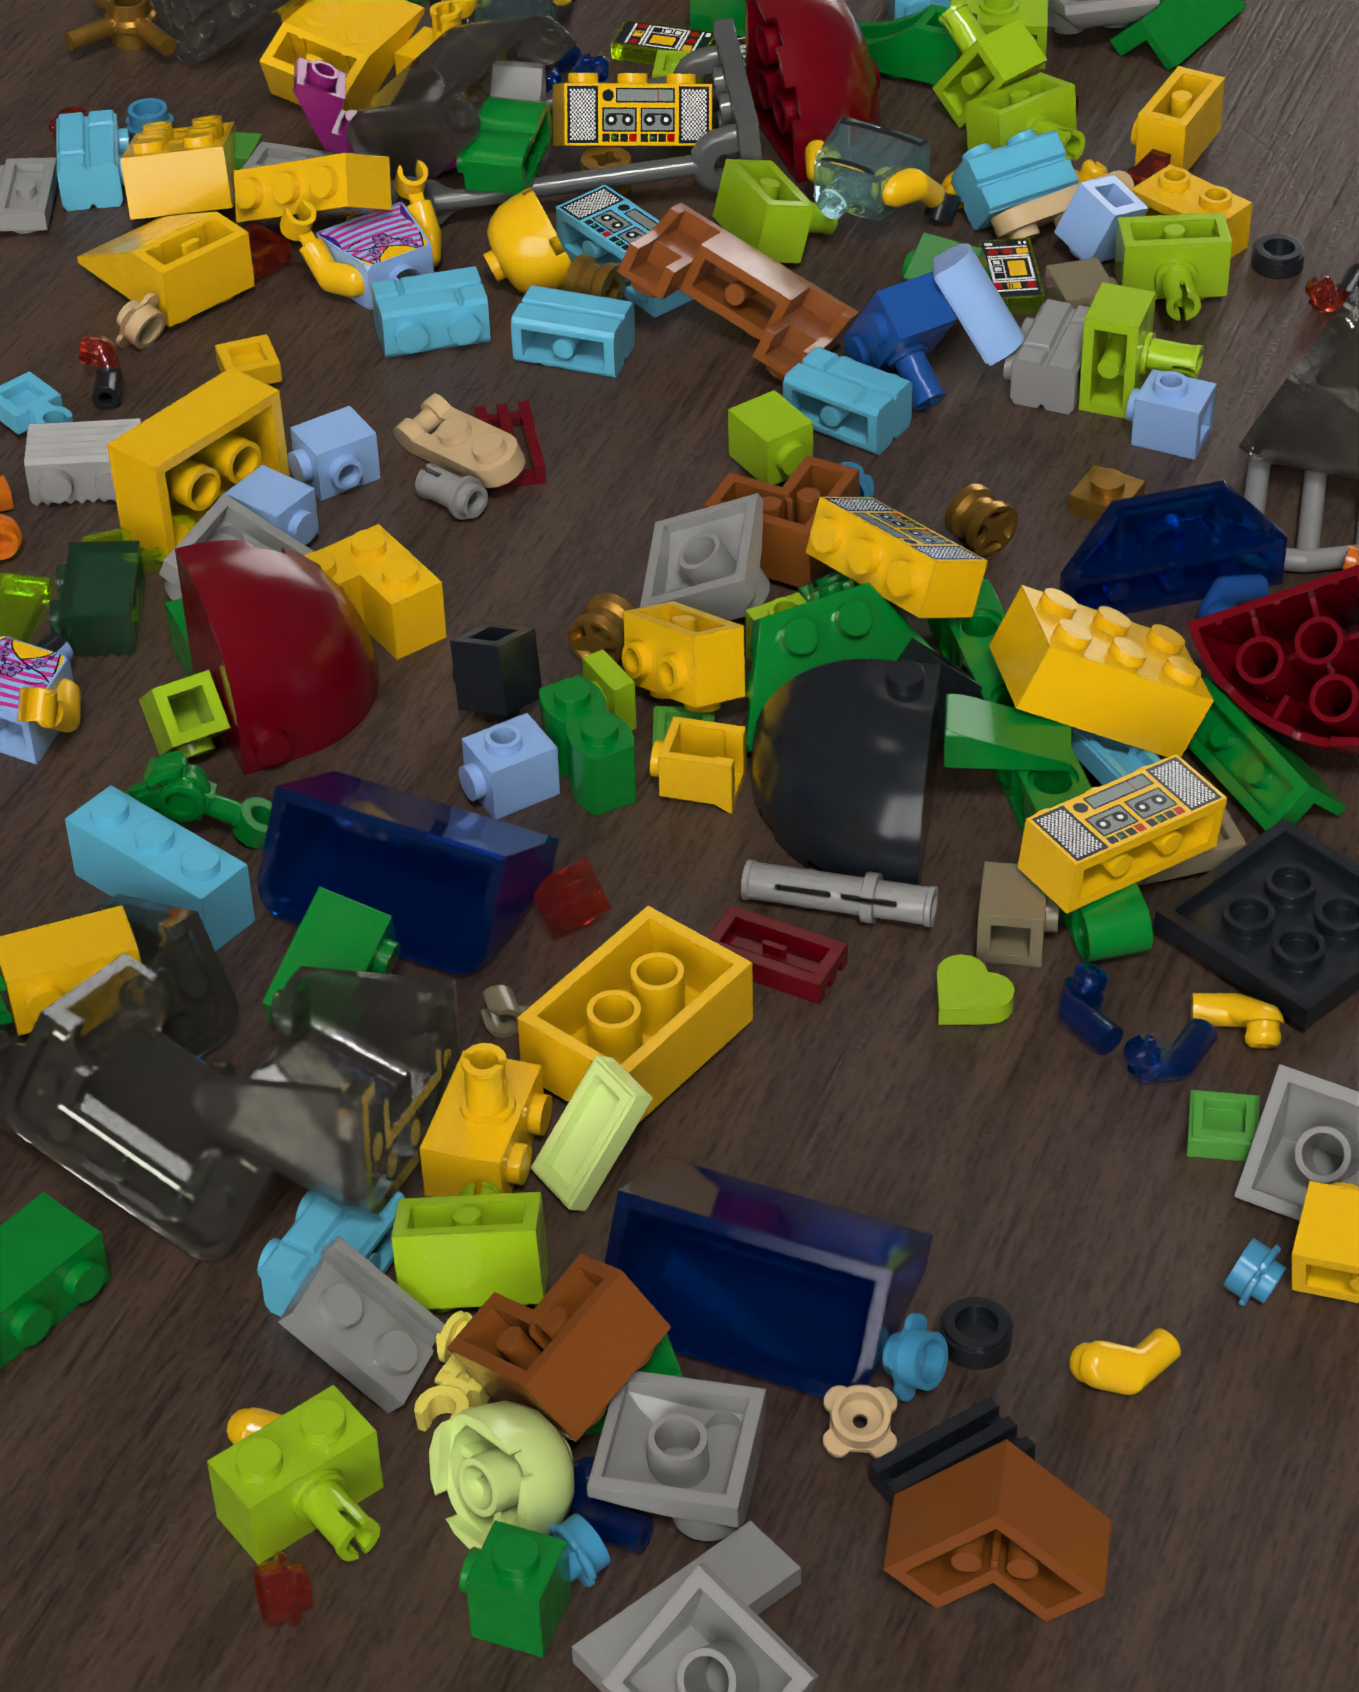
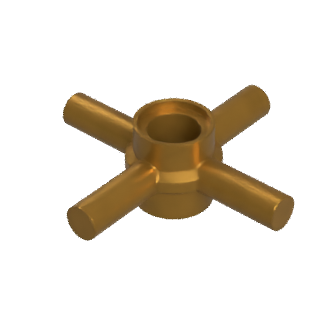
[64,0,197,55]

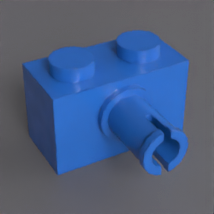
[843,271,957,411]

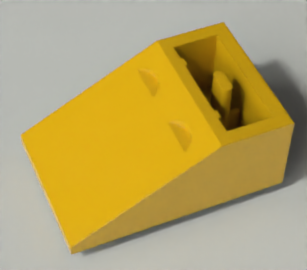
[259,0,425,113]
[120,115,236,220]
[77,211,255,327]

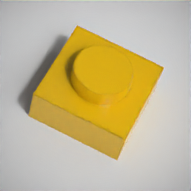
[215,334,282,384]

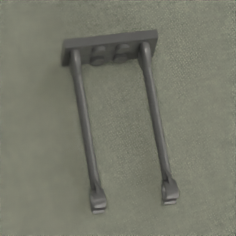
[377,18,762,225]

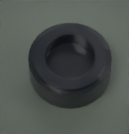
[1251,234,1305,279]
[940,1297,1013,1370]

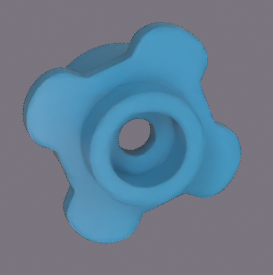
[882,1313,948,1402]

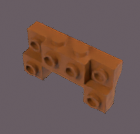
[617,203,860,381]

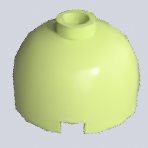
[429,1401,575,1549]

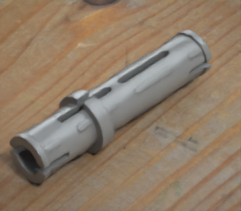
[741,859,939,927]

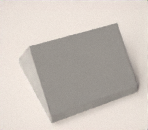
[1234,1064,1359,1221]
[602,1563,819,1692]

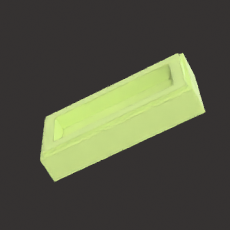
[531,1055,653,1211]

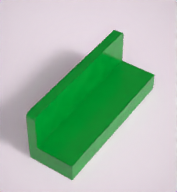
[1110,0,1246,71]
[1188,677,1347,831]

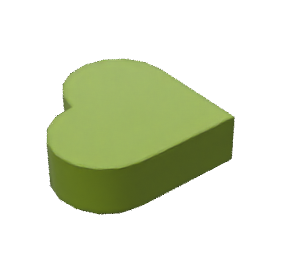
[936,954,1015,1025]

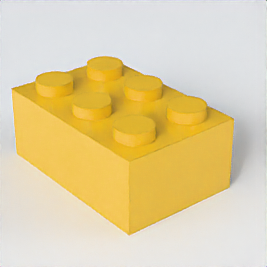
[107,367,290,560]
[989,585,1214,758]
[517,906,753,1124]

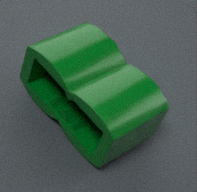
[456,96,553,195]
[539,675,637,816]

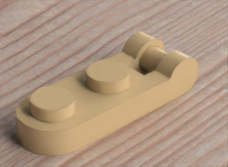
[990,170,1134,240]
[393,393,526,488]

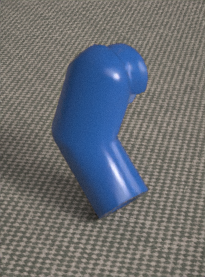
[1197,574,1269,619]

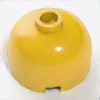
[483,187,572,294]

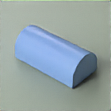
[932,243,1025,366]

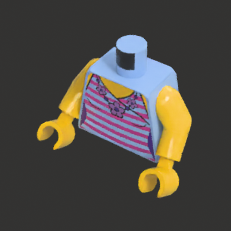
[280,160,442,310]
[0,633,81,764]

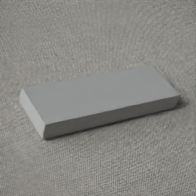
[572,1520,801,1692]

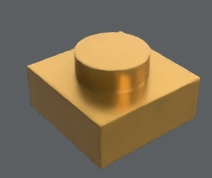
[1068,465,1146,530]

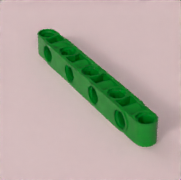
[927,578,1153,963]

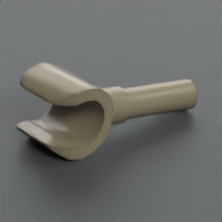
[481,985,530,1039]

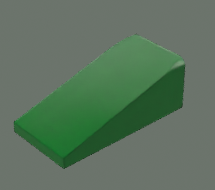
[944,694,1072,772]

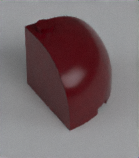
[745,0,881,183]
[175,540,380,775]
[1187,565,1359,755]

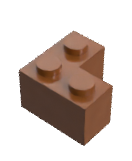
[704,455,859,587]
[447,1253,671,1442]
[883,1439,1112,1622]

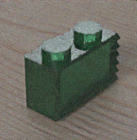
[49,540,146,658]

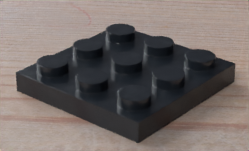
[1154,819,1359,1029]

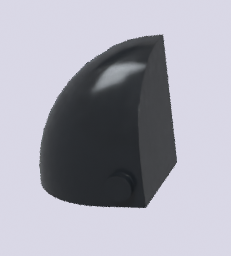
[751,659,941,885]

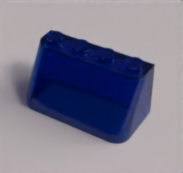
[257,771,559,974]
[604,1157,933,1397]

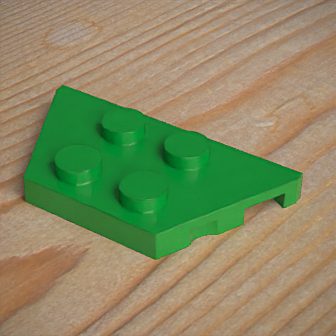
[744,582,934,753]

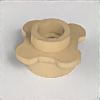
[116,292,166,349]
[823,1385,897,1459]

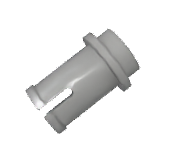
[415,463,488,520]

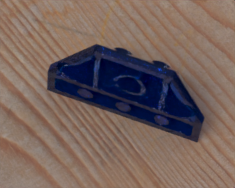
[1059,480,1288,615]

